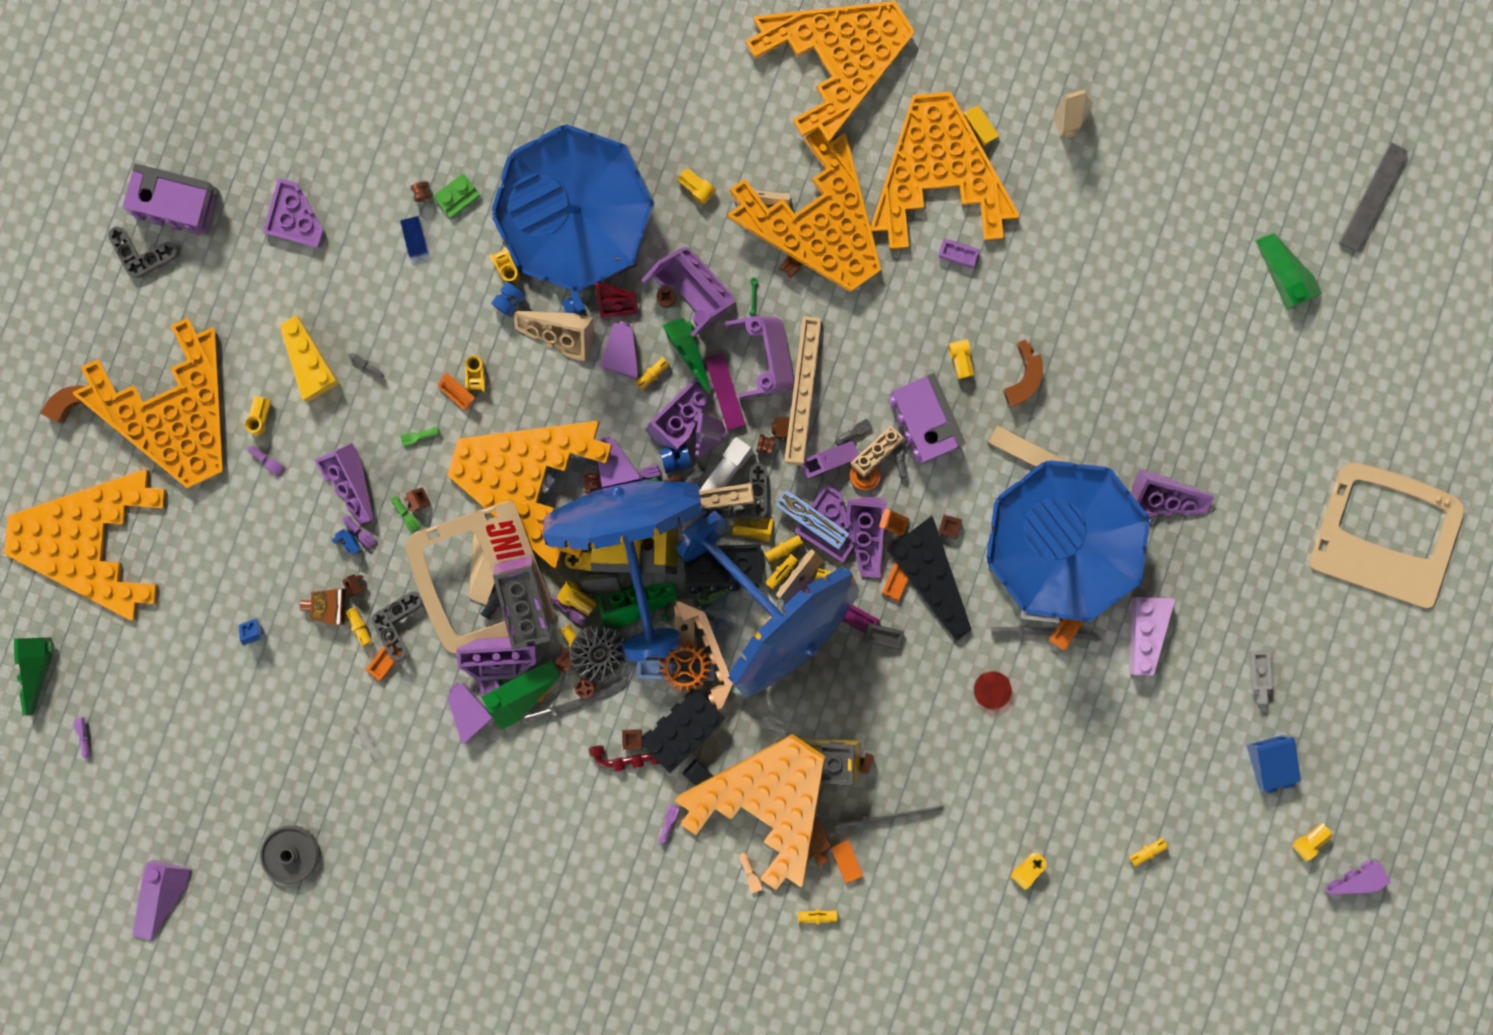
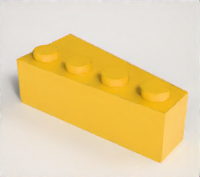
[280,315,340,403]

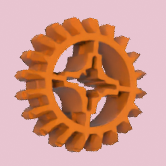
[659,640,711,692]

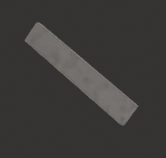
[1339,143,1408,252]

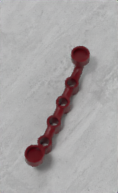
[588,745,660,771]

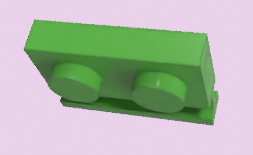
[434,173,481,219]

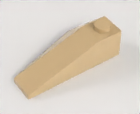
[1053,90,1094,138]
[514,311,594,361]
[469,534,495,605]

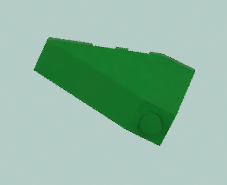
[1256,233,1322,309]
[663,318,712,396]
[597,583,677,629]
[14,637,54,716]
[481,660,561,730]

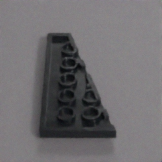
[886,515,972,642]

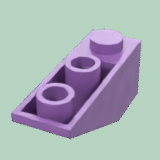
[801,441,859,480]
[1324,860,1392,895]

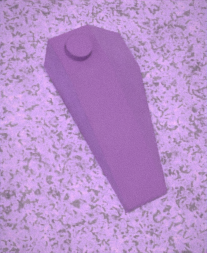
[645,377,713,450]
[695,413,727,459]
[314,443,373,524]
[1131,469,1214,517]
[846,497,887,578]
[132,860,191,940]

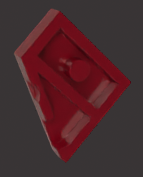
[595,282,638,318]

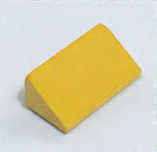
[963,105,999,147]
[732,512,774,542]

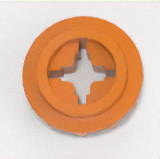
[850,466,880,491]

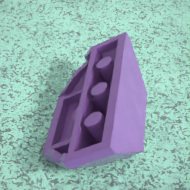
[456,637,536,680]

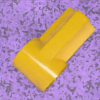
[677,168,717,205]
[948,339,974,379]
[245,396,271,436]
[557,580,598,616]
[1292,823,1334,861]

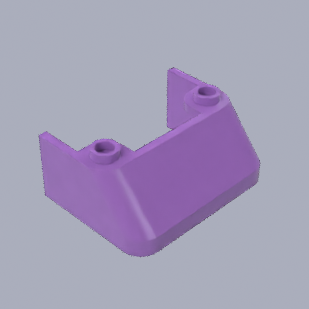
[641,247,735,337]
[725,316,794,401]

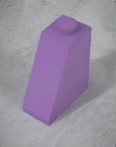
[600,321,639,380]
[597,437,643,488]
[447,683,493,744]

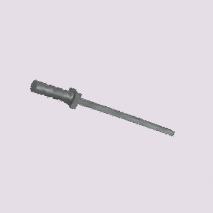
[991,625,1099,642]
[525,679,628,722]
[836,806,944,828]

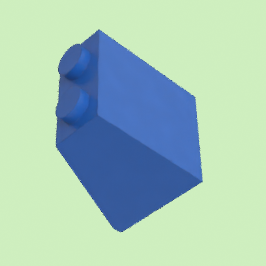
[1246,735,1301,793]

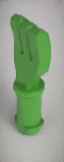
[400,427,440,447]
[391,496,421,533]

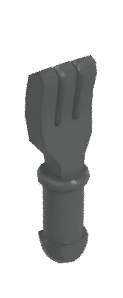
[349,352,384,378]
[834,418,872,446]
[892,443,908,479]
[685,463,706,483]

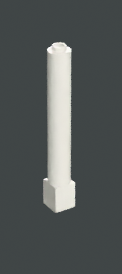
[675,437,754,544]

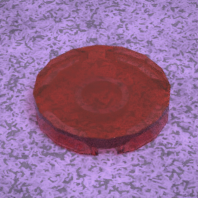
[973,671,1012,709]

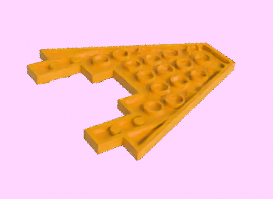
[745,1,915,143]
[870,92,1019,250]
[726,129,881,292]
[72,317,223,488]
[447,421,613,568]
[4,470,166,620]
[675,734,825,890]

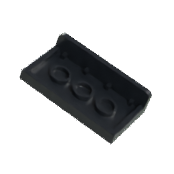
[685,544,763,593]
[641,689,726,774]

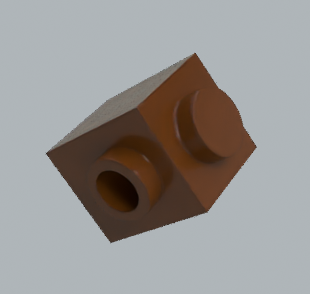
[771,417,790,442]

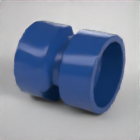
[490,282,526,318]
[660,444,692,473]

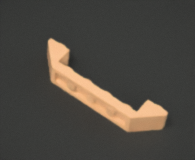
[673,599,733,710]

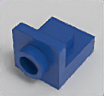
[562,291,587,315]
[331,529,363,554]
[239,618,264,646]

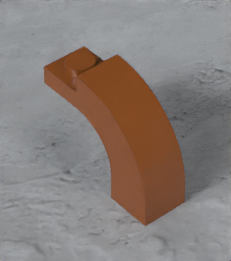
[1003,339,1043,408]
[40,386,85,424]

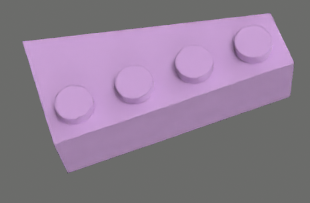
[1130,597,1175,675]

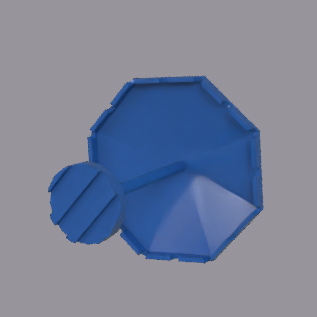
[491,124,655,292]
[986,460,1151,622]
[543,480,703,662]
[675,511,859,698]

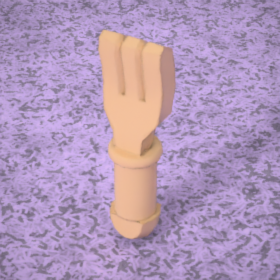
[740,853,763,894]

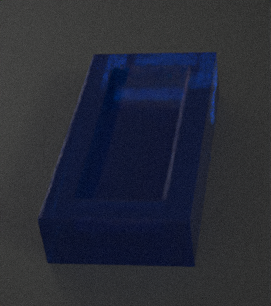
[400,216,429,258]

